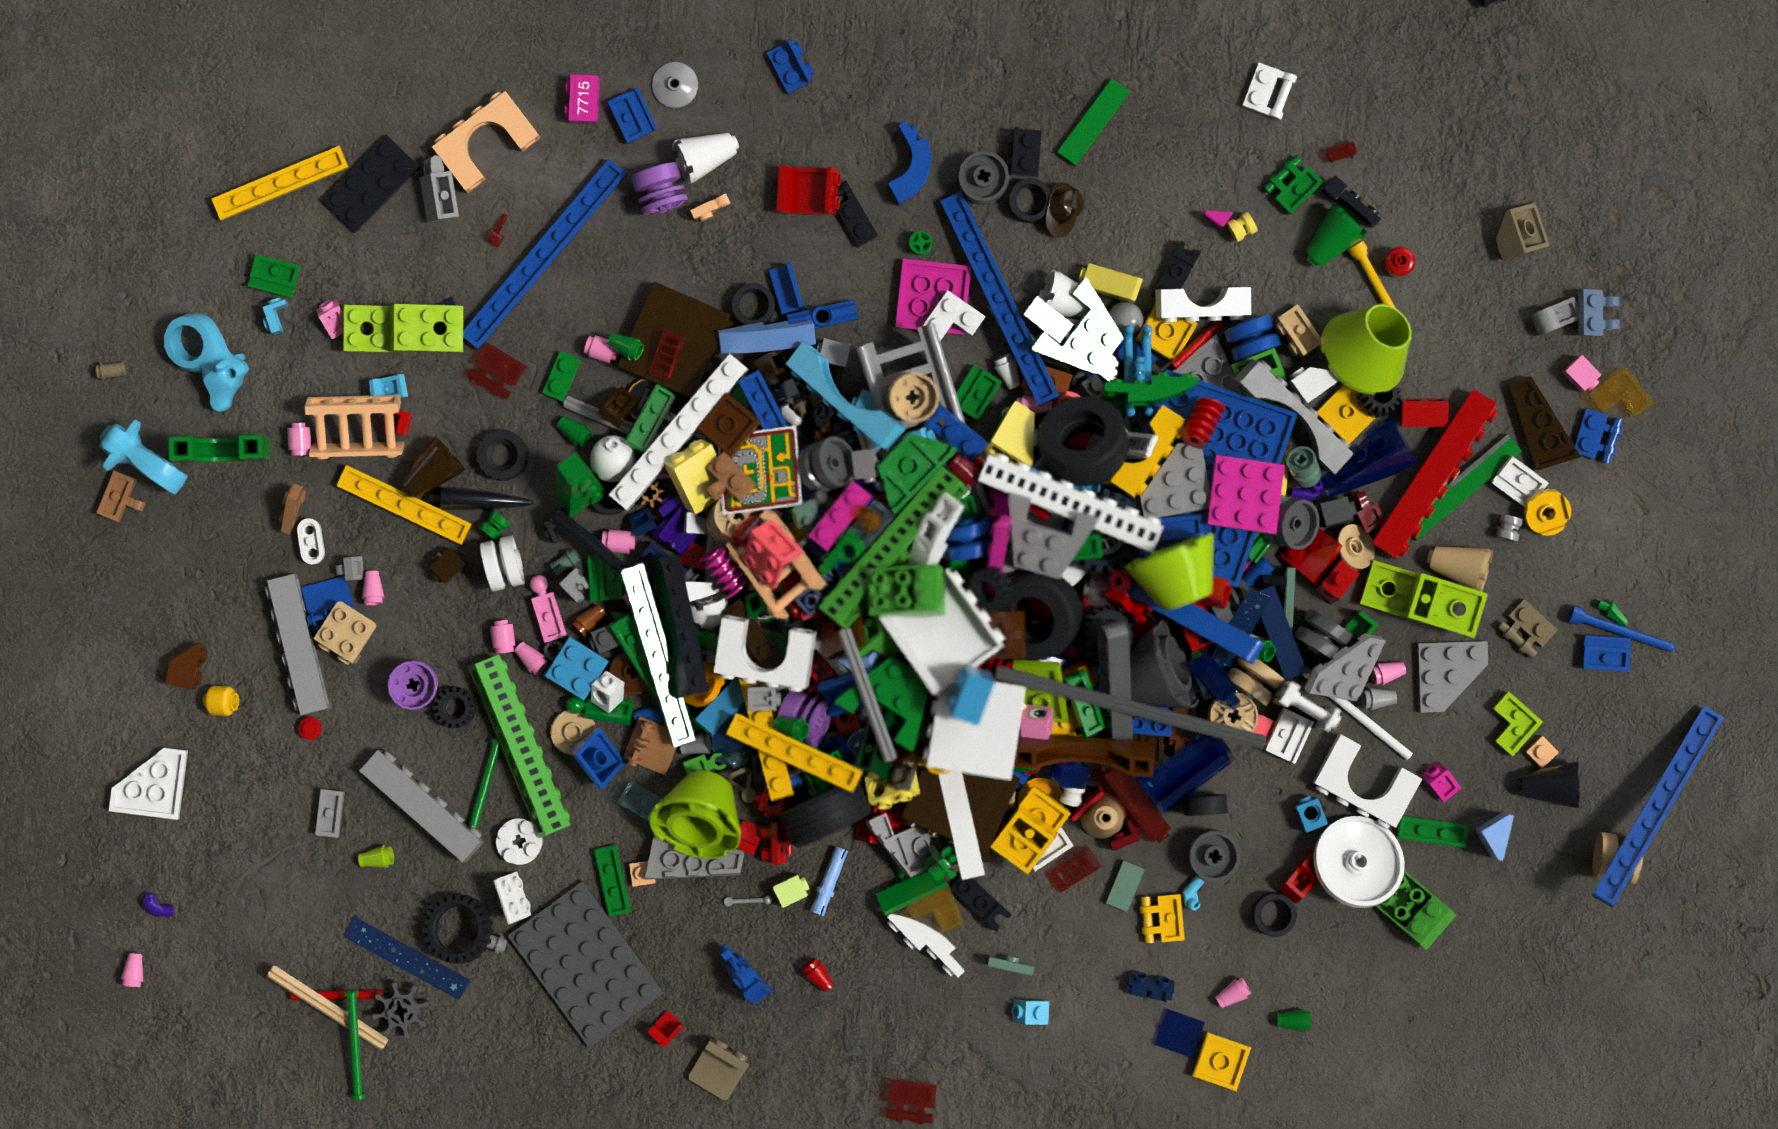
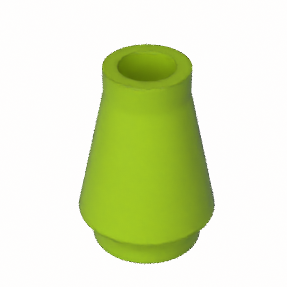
[358,845,394,868]

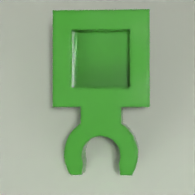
[683,753,726,774]

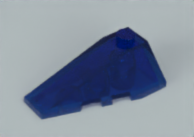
[1320,416,1418,498]

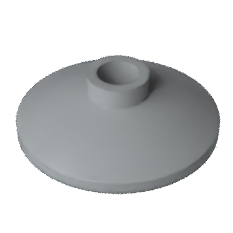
[652,62,698,108]

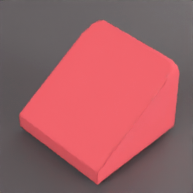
[1253,714,1276,743]

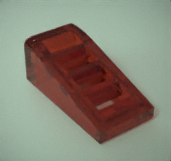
[649,330,686,382]
[1048,847,1101,893]

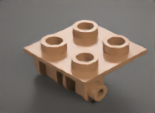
[623,716,677,775]

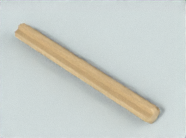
[267,966,388,1050]

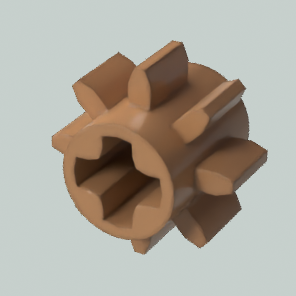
[641,481,665,508]

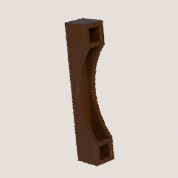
[1013,733,1155,777]

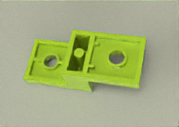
[342,304,463,353]
[1359,560,1488,638]

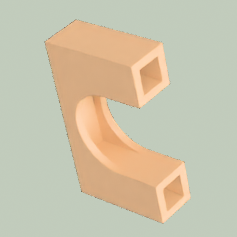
[432,91,541,193]

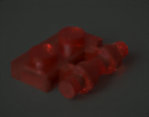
[468,342,527,400]
[886,1079,937,1125]

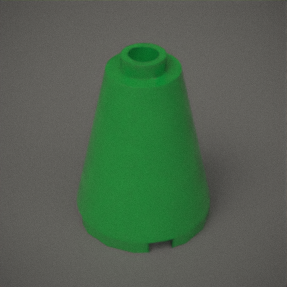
[1305,203,1368,267]

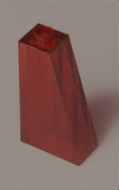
[1101,767,1171,843]

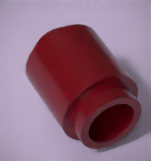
[946,453,981,487]
[1108,567,1136,593]

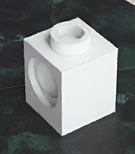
[591,671,624,713]

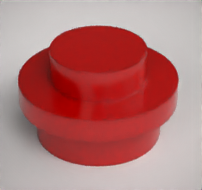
[298,717,322,740]

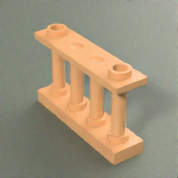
[305,395,404,459]
[726,510,827,619]

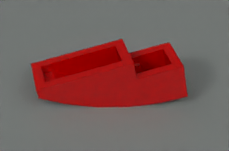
[1278,846,1319,904]

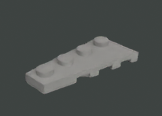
[645,834,745,880]

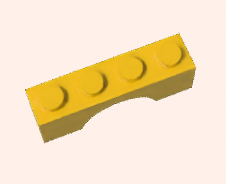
[1110,405,1186,500]

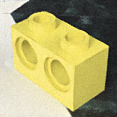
[864,773,920,809]

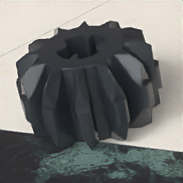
[833,420,862,451]

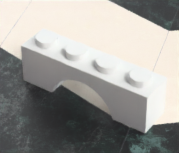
[1155,287,1251,322]

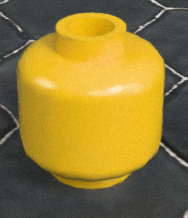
[203,686,239,716]

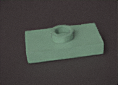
[987,955,1035,976]

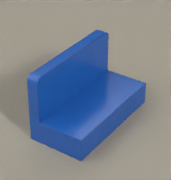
[769,262,804,315]

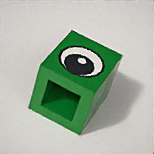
[745,591,781,622]

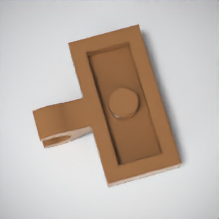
[706,452,757,501]
[97,471,146,522]
[279,484,306,534]

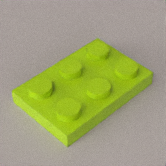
[1012,660,1069,723]

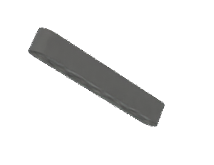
[1097,620,1133,741]

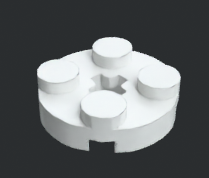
[496,818,543,865]

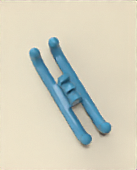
[1123,325,1154,417]

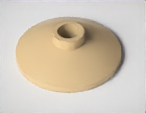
[1337,524,1375,569]

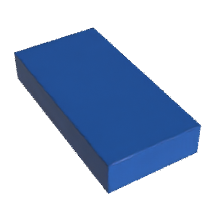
[1156,515,1204,542]

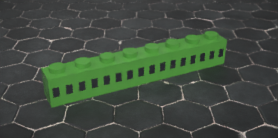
[819,467,968,629]
[468,655,570,838]

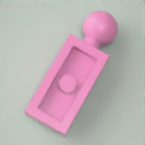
[530,575,567,643]

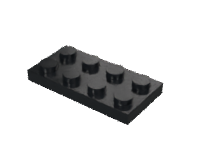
[322,134,420,233]

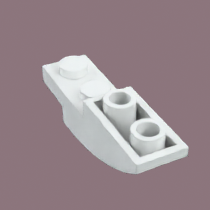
[908,493,964,566]
[887,913,965,977]

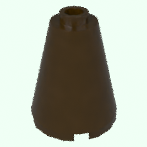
[401,436,465,498]

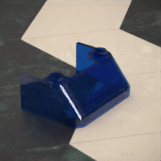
[1134,732,1234,815]

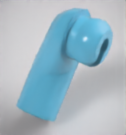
[1183,876,1205,911]

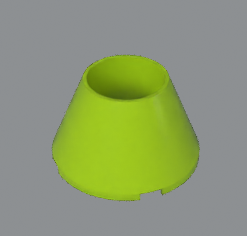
[1321,304,1411,395]
[1124,532,1214,611]
[649,770,741,859]

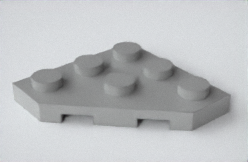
[1140,442,1210,519]
[1304,633,1386,702]
[1417,641,1488,713]

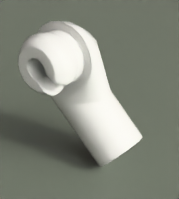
[780,403,804,426]

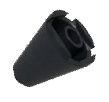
[1518,762,1580,808]

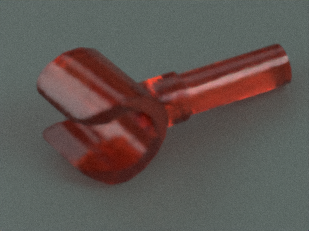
[489,213,508,247]

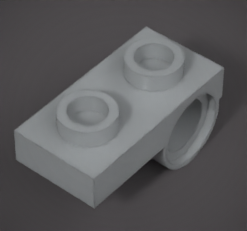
[1530,297,1578,336]

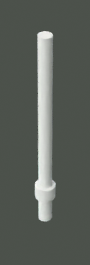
[1301,666,1413,760]

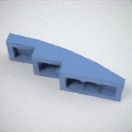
[718,320,816,354]

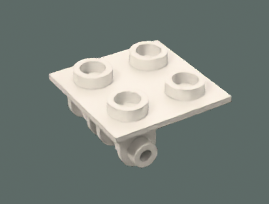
[494,872,531,925]

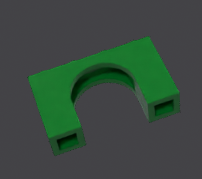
[169,435,271,463]

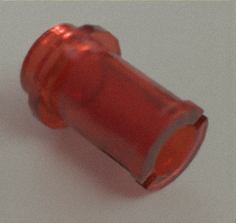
[1327,141,1357,163]

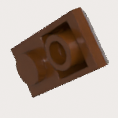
[165,643,208,689]

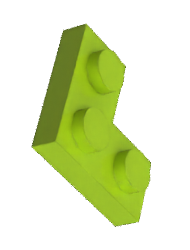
[1492,691,1543,756]

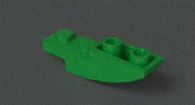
[1103,372,1199,407]

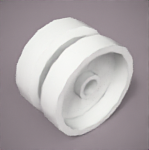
[480,535,525,592]

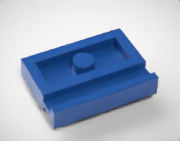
[608,87,658,144]
[1582,635,1632,672]

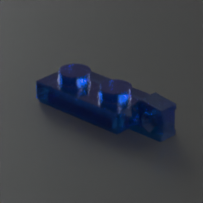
[1189,652,1241,711]

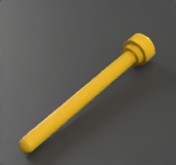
[1348,241,1411,340]

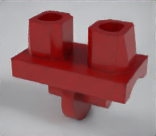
[761,822,793,865]

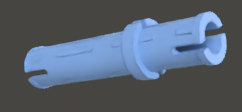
[810,846,848,916]

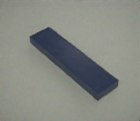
[1259,585,1307,680]

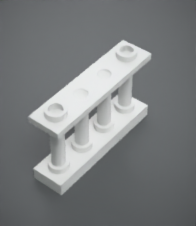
[1271,681,1341,731]

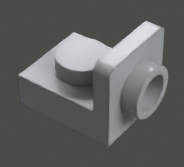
[748,687,781,711]

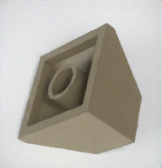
[1496,203,1550,261]

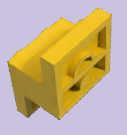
[990,785,1071,874]

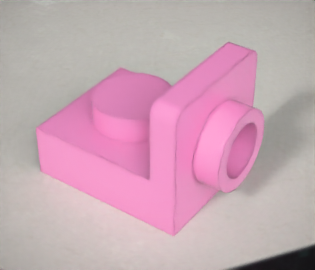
[316,299,343,339]

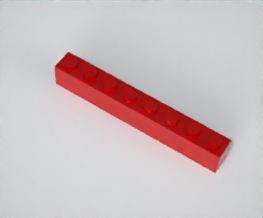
[1372,389,1498,561]

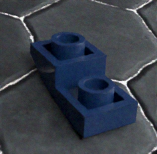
[794,571,839,617]

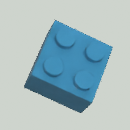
[545,635,609,700]
[946,663,995,726]

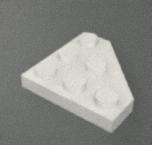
[109,748,188,820]

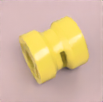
[1227,212,1258,243]

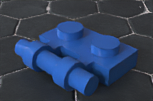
[1574,408,1623,464]

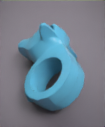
[164,313,249,412]
[99,420,188,494]

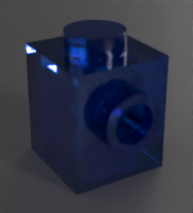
[1051,762,1090,789]

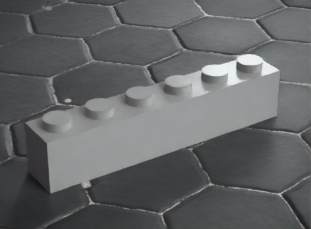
[265,574,330,715]
[360,750,485,862]

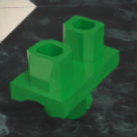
[922,845,958,882]

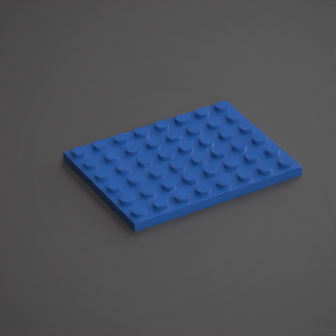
[1107,369,1298,589]

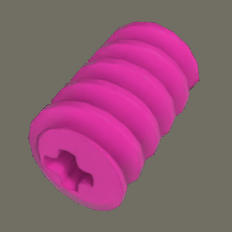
[700,546,749,598]

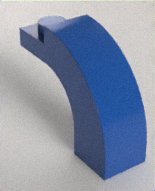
[888,121,931,206]

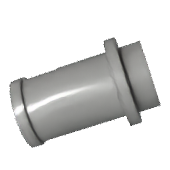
[486,935,507,954]

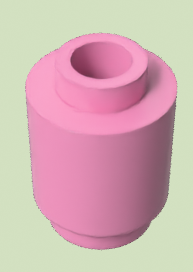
[584,335,619,364]
[287,422,311,456]
[602,529,635,554]
[490,620,516,654]

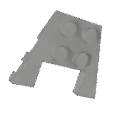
[1009,492,1099,579]
[684,512,751,601]
[865,813,949,877]

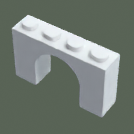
[714,615,817,692]
[1312,734,1422,829]

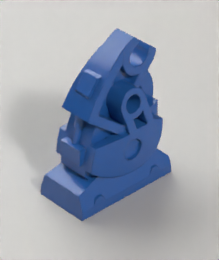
[718,943,773,1005]

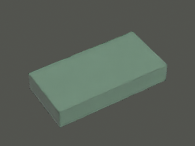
[1105,860,1145,912]

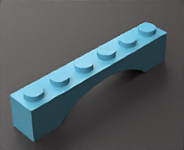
[786,342,906,450]

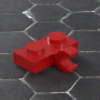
[1104,587,1152,624]

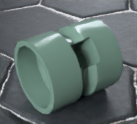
[1286,446,1321,488]

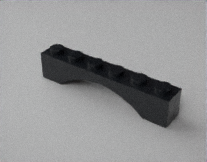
[646,555,709,699]

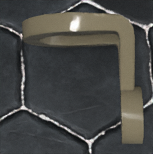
[725,766,757,803]

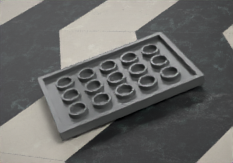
[508,881,664,1048]

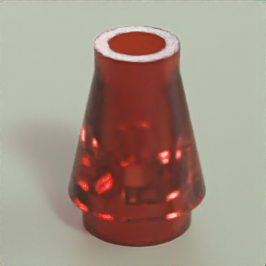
[731,514,764,549]

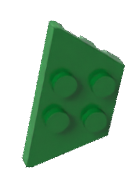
[876,432,958,514]

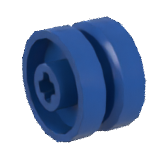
[1224,314,1282,362]
[944,515,993,561]

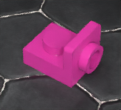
[1421,762,1461,803]

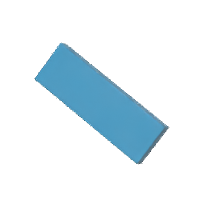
[695,677,745,737]

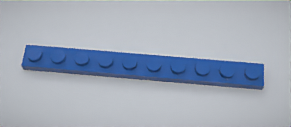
[463,159,627,350]
[940,191,1060,407]
[738,371,857,579]
[1592,706,1724,908]

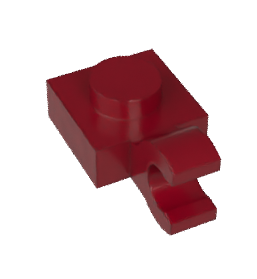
[1352,491,1386,533]

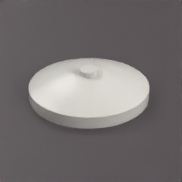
[1313,816,1404,908]

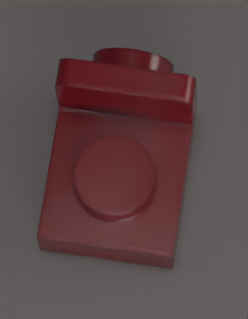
[1109,818,1141,851]

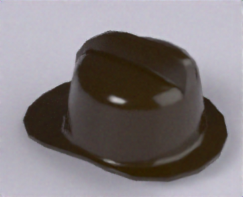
[1045,182,1084,237]

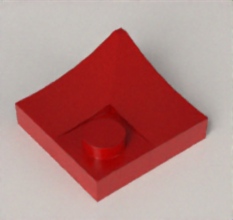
[1280,528,1342,585]

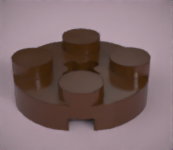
[610,651,649,695]

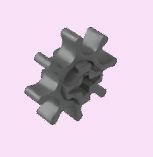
[372,981,430,1039]

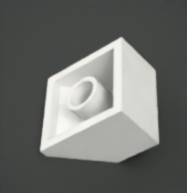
[1288,367,1340,405]

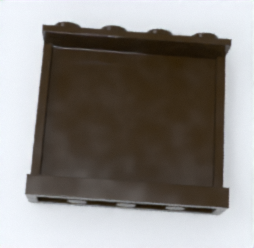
[618,281,733,398]
[901,766,1020,855]

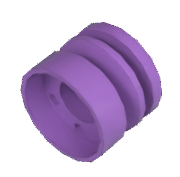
[631,162,689,215]
[388,660,438,710]
[777,691,832,747]

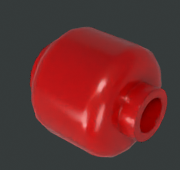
[1384,247,1415,277]

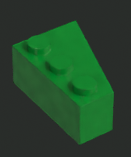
[554,452,606,518]

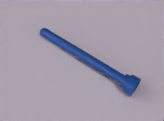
[1568,605,1675,652]

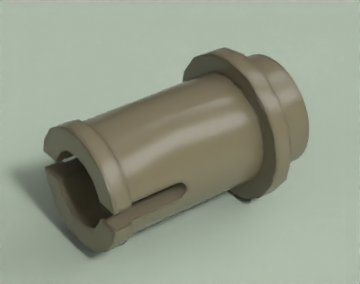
[96,361,126,381]

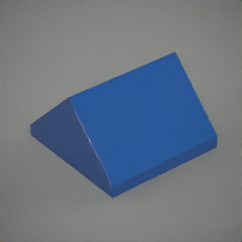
[570,727,626,791]

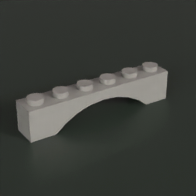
[1233,359,1353,474]

